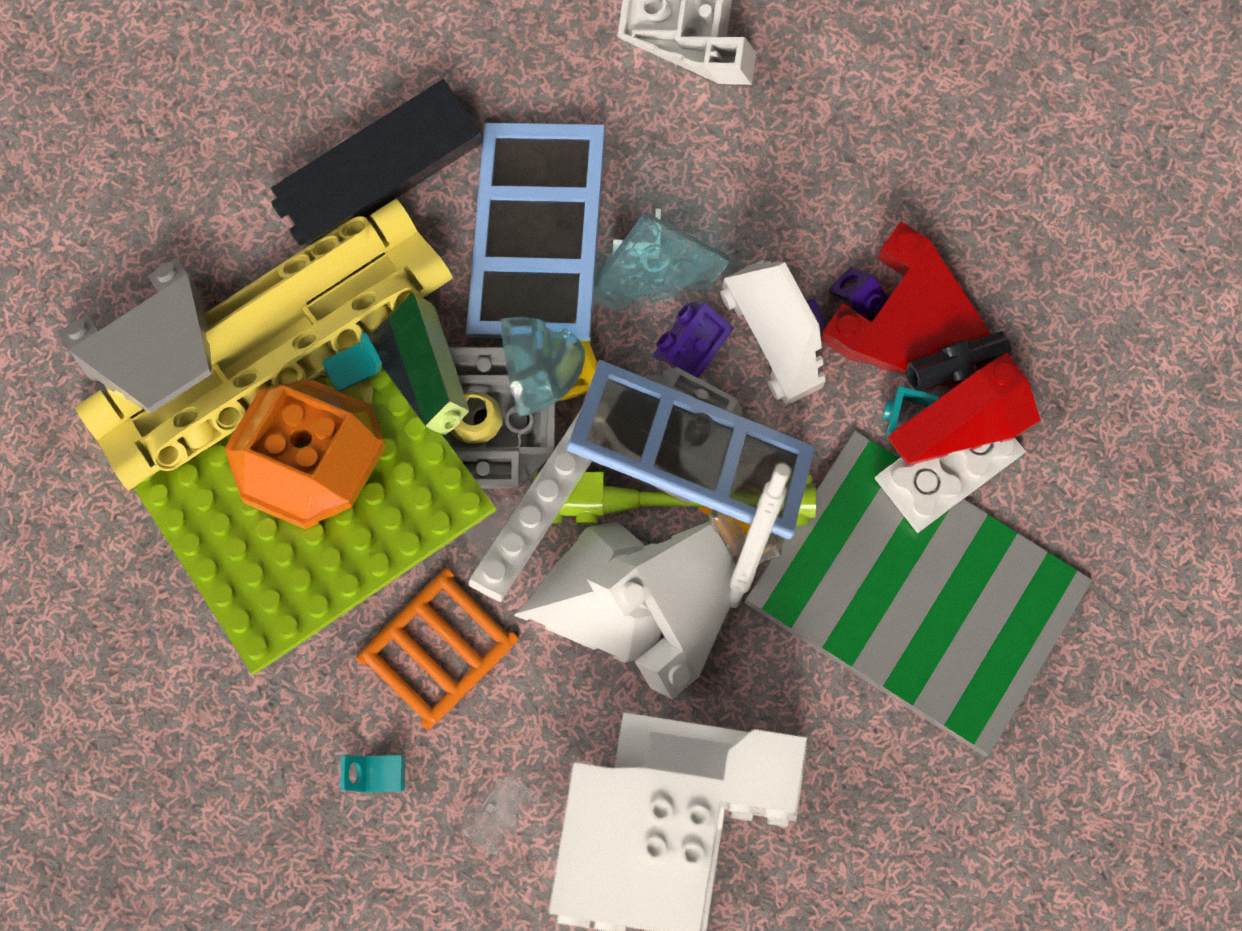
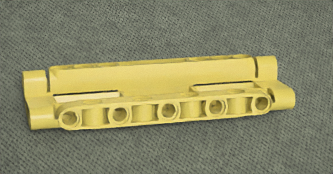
[74,199,453,491]

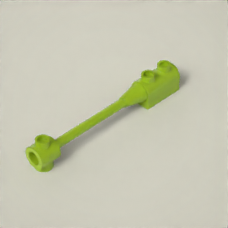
[533,472,816,526]

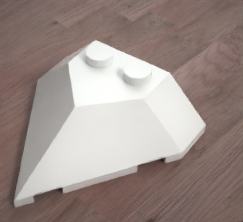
[515,521,661,663]

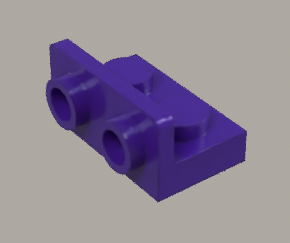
[653,302,734,378]

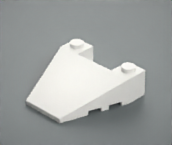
[617,0,756,85]
[720,260,825,406]
[587,522,736,699]

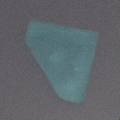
[593,212,730,312]

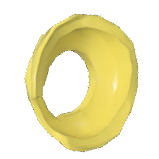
[450,391,503,444]

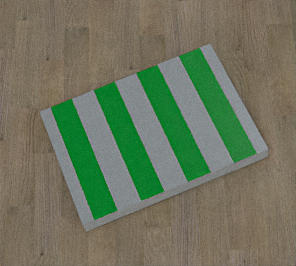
[745,431,1093,757]

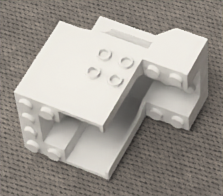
[549,712,807,931]

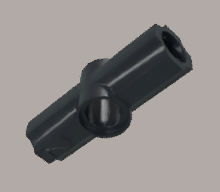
[906,331,1012,391]

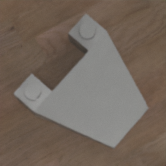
[59,257,212,413]

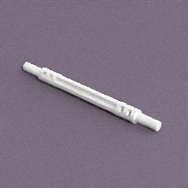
[729,464,790,608]

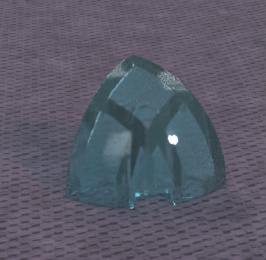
[501,317,585,417]

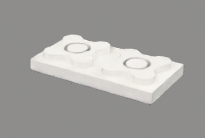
[875,438,1026,533]

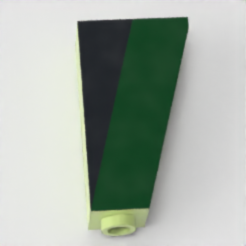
[369,293,469,436]

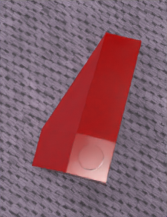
[887,353,1041,466]

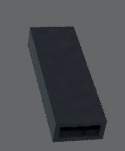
[270,78,482,247]

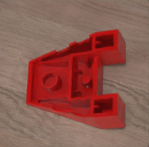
[821,221,991,389]

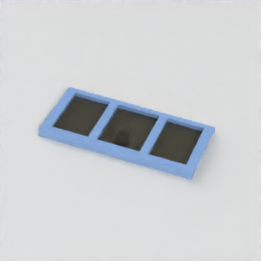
[466,123,606,341]
[566,360,815,540]

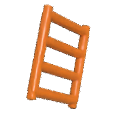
[355,567,520,731]

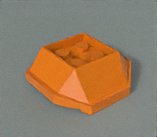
[225,379,386,530]

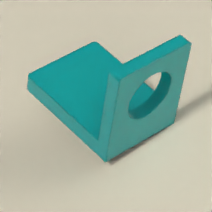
[322,332,382,392]
[882,386,939,438]
[340,754,405,793]

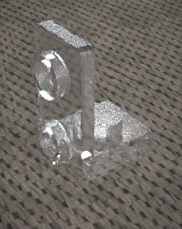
[709,509,783,563]

